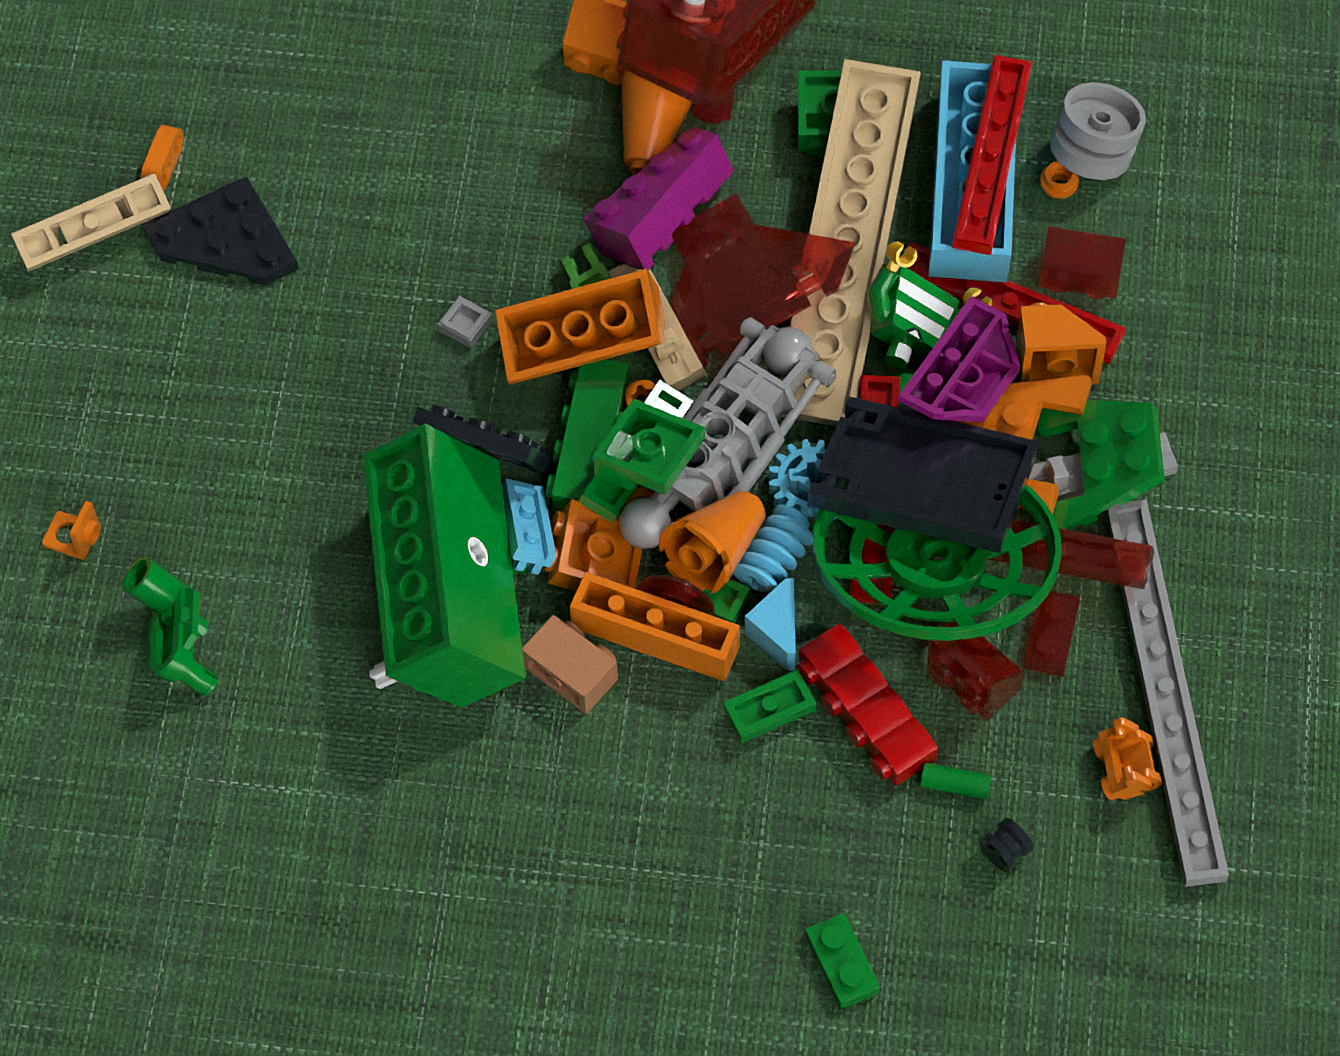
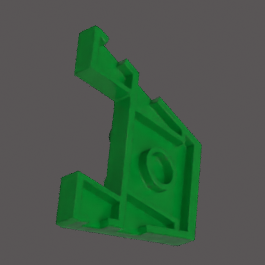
[1037,400,1165,541]

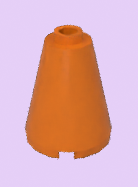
[621,64,697,174]
[659,491,766,594]

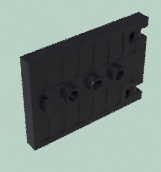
[807,396,1039,553]

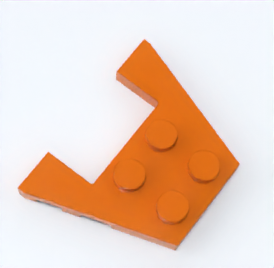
[956,375,1092,514]

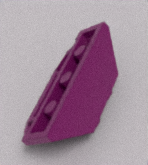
[897,296,1020,422]

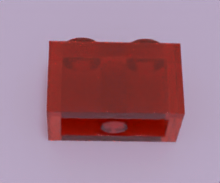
[1038,227,1126,299]

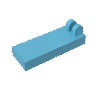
[502,478,556,575]

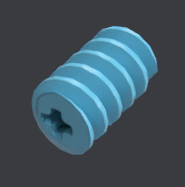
[733,504,813,594]

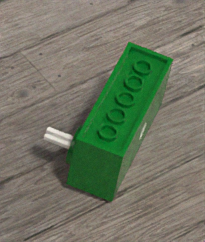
[363,424,526,708]

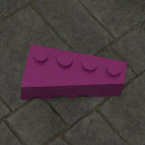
[583,127,734,271]

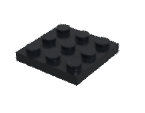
[413,404,555,476]

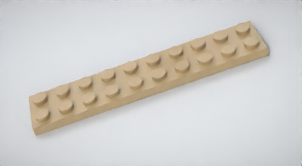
[780,59,920,426]

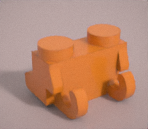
[1093,718,1163,800]

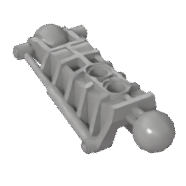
[619,317,837,549]

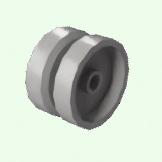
[1050,82,1146,180]

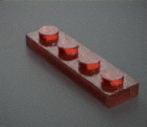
[987,520,1155,589]

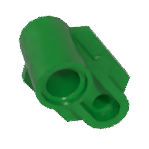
[122,557,218,696]

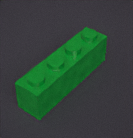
[546,360,630,514]

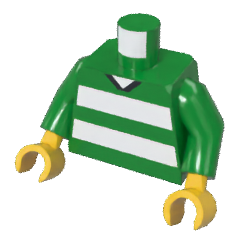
[866,242,992,368]

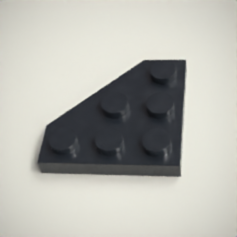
[142,176,299,285]

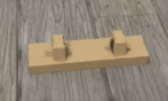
[11,173,171,272]
[609,264,707,391]

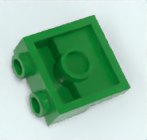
[798,71,842,158]
[591,399,706,495]

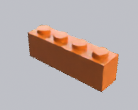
[570,572,740,682]

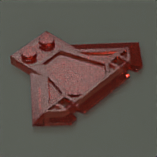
[648,193,855,367]

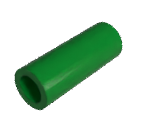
[920,762,991,800]

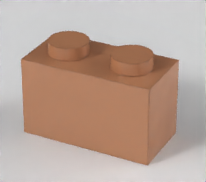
[522,615,618,714]

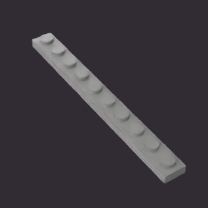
[1105,499,1229,887]

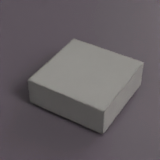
[438,296,493,349]

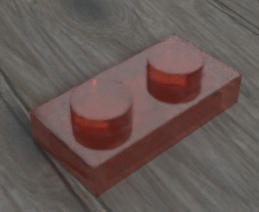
[1023,591,1080,677]

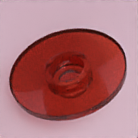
[637,575,715,617]

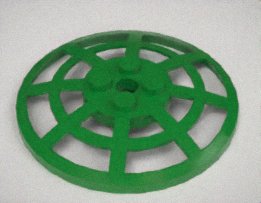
[813,484,1062,641]

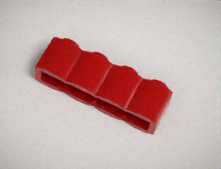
[797,623,938,787]

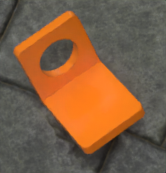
[42,501,101,560]

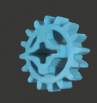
[769,439,836,521]

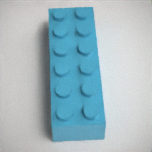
[928,61,1016,282]

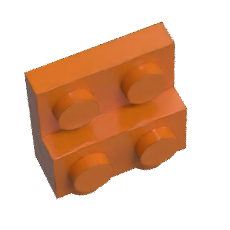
[543,499,642,592]

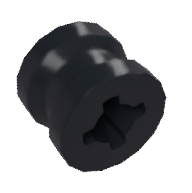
[979,818,1033,872]

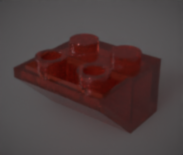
[927,622,1024,721]

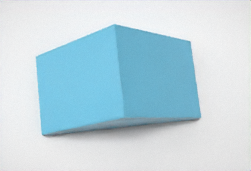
[745,578,796,671]

